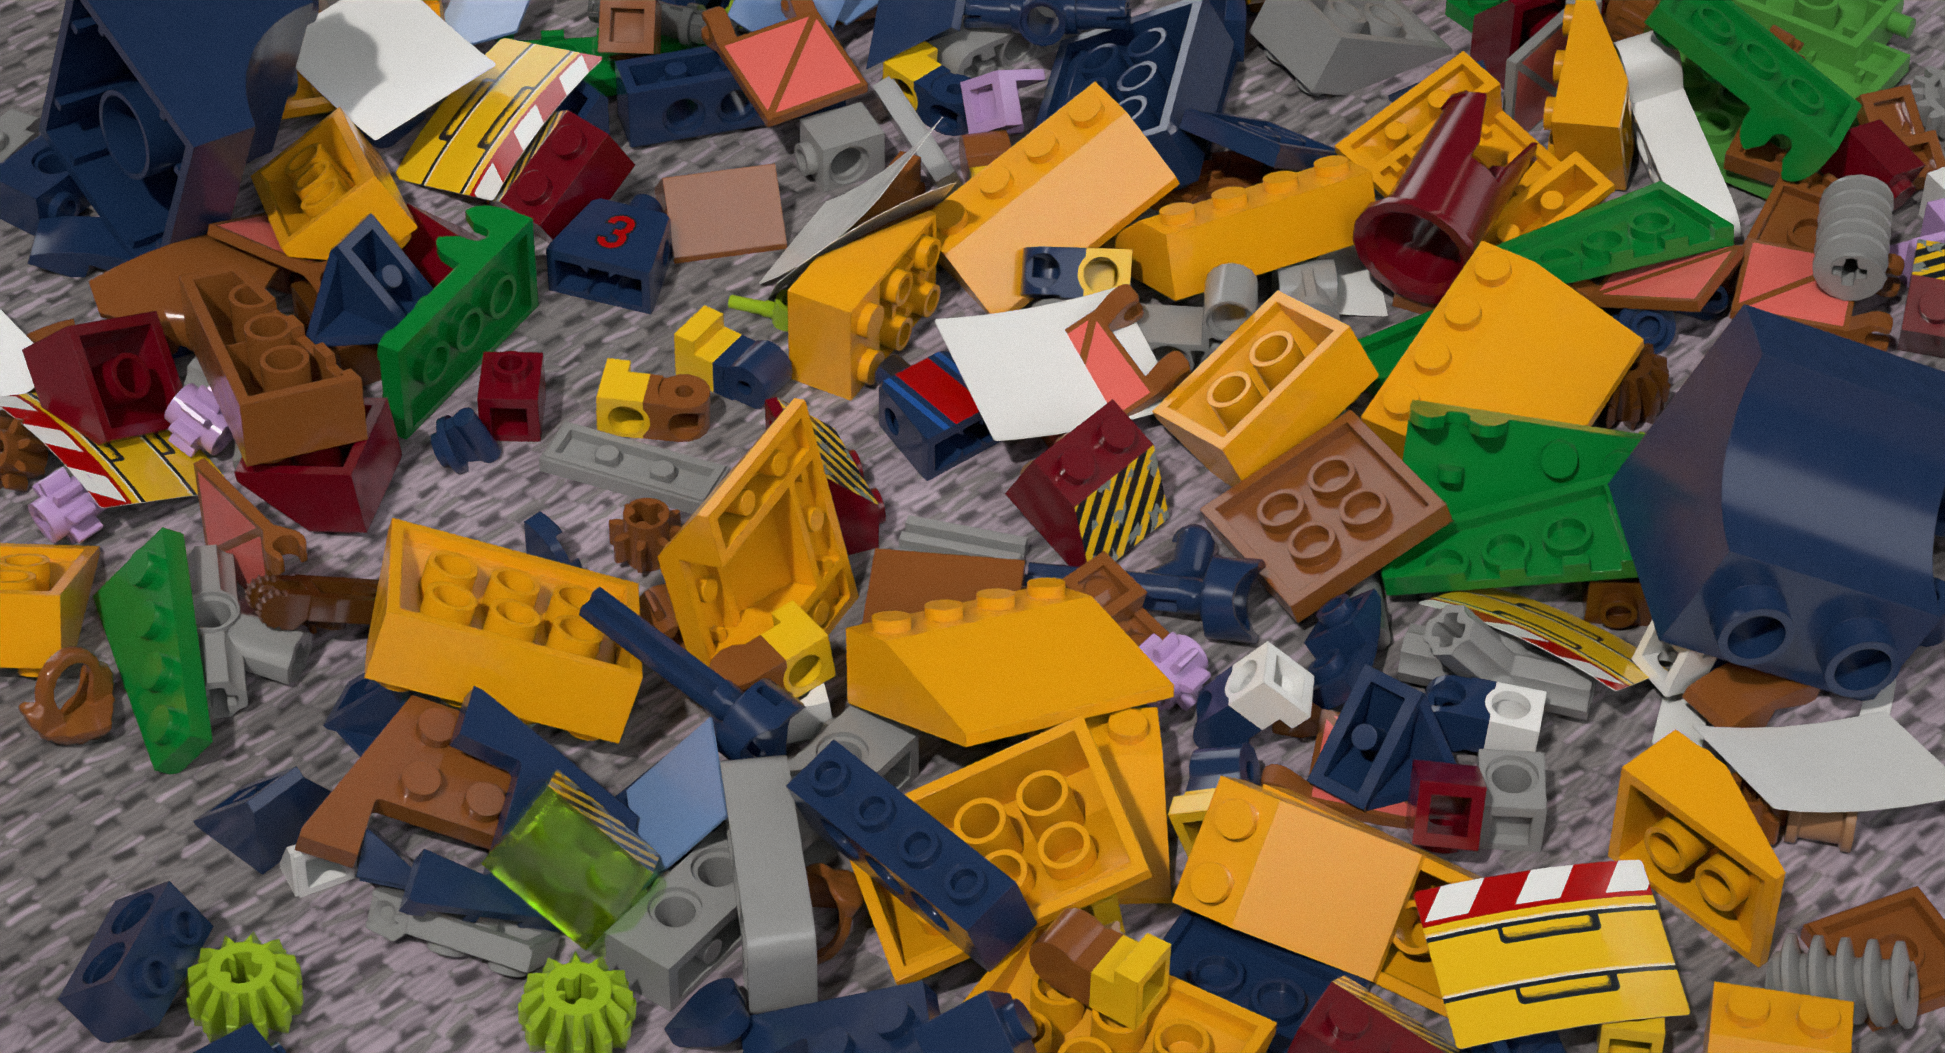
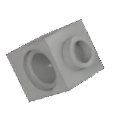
[794,102,885,192]
[1476,749,1547,852]

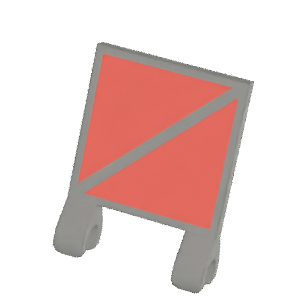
[1502,0,1602,133]

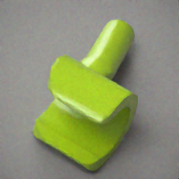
[728,289,788,332]

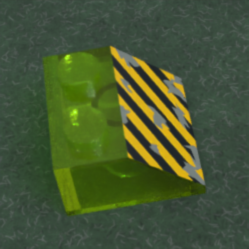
[481,769,660,951]

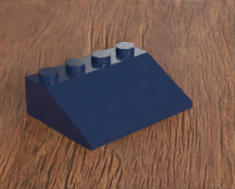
[1033,0,1234,191]

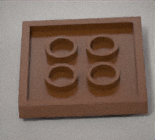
[1200,410,1453,623]

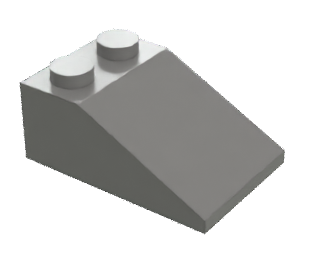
[1249,0,1452,97]

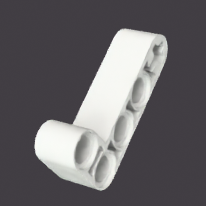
[1613,31,1741,238]

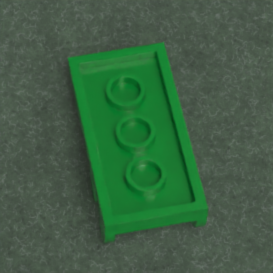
[1644,0,1862,182]
[377,206,539,440]
[1402,399,1645,515]

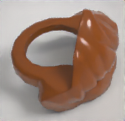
[18,646,115,746]
[805,863,864,964]

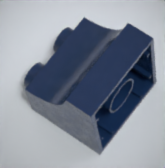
[38,0,319,259]
[1608,304,1945,701]

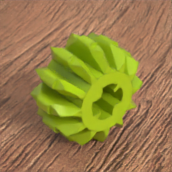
[185,931,304,1043]
[518,951,636,1053]

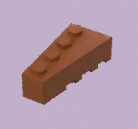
[179,263,368,467]

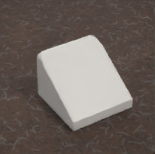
[280,844,358,898]

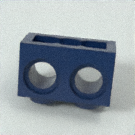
[57,881,214,1043]

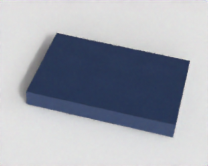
[1179,108,1338,171]
[1162,908,1370,1053]

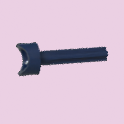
[1024,555,1266,644]
[579,587,806,760]

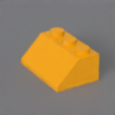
[1152,290,1379,487]

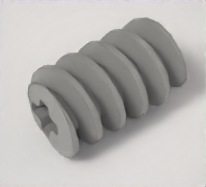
[1812,174,1894,301]
[1765,933,1919,1029]

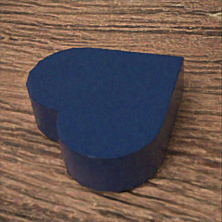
[664,978,750,1048]

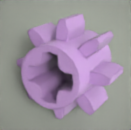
[164,383,233,458]
[28,467,107,544]
[1139,632,1211,711]

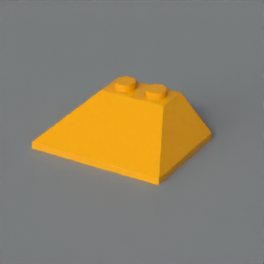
[1334,51,1615,245]
[657,398,859,667]

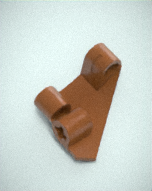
[89,234,303,354]

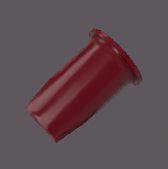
[1352,90,1538,304]

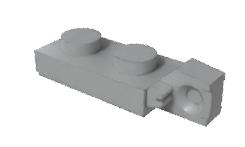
[365,885,559,977]

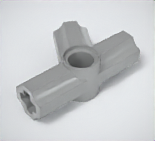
[187,544,312,719]
[1398,605,1597,720]

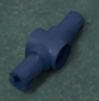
[963,0,1131,46]

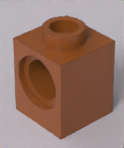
[598,0,662,61]

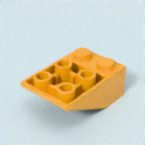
[1543,0,1635,191]
[787,210,941,401]

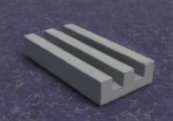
[894,515,1028,560]

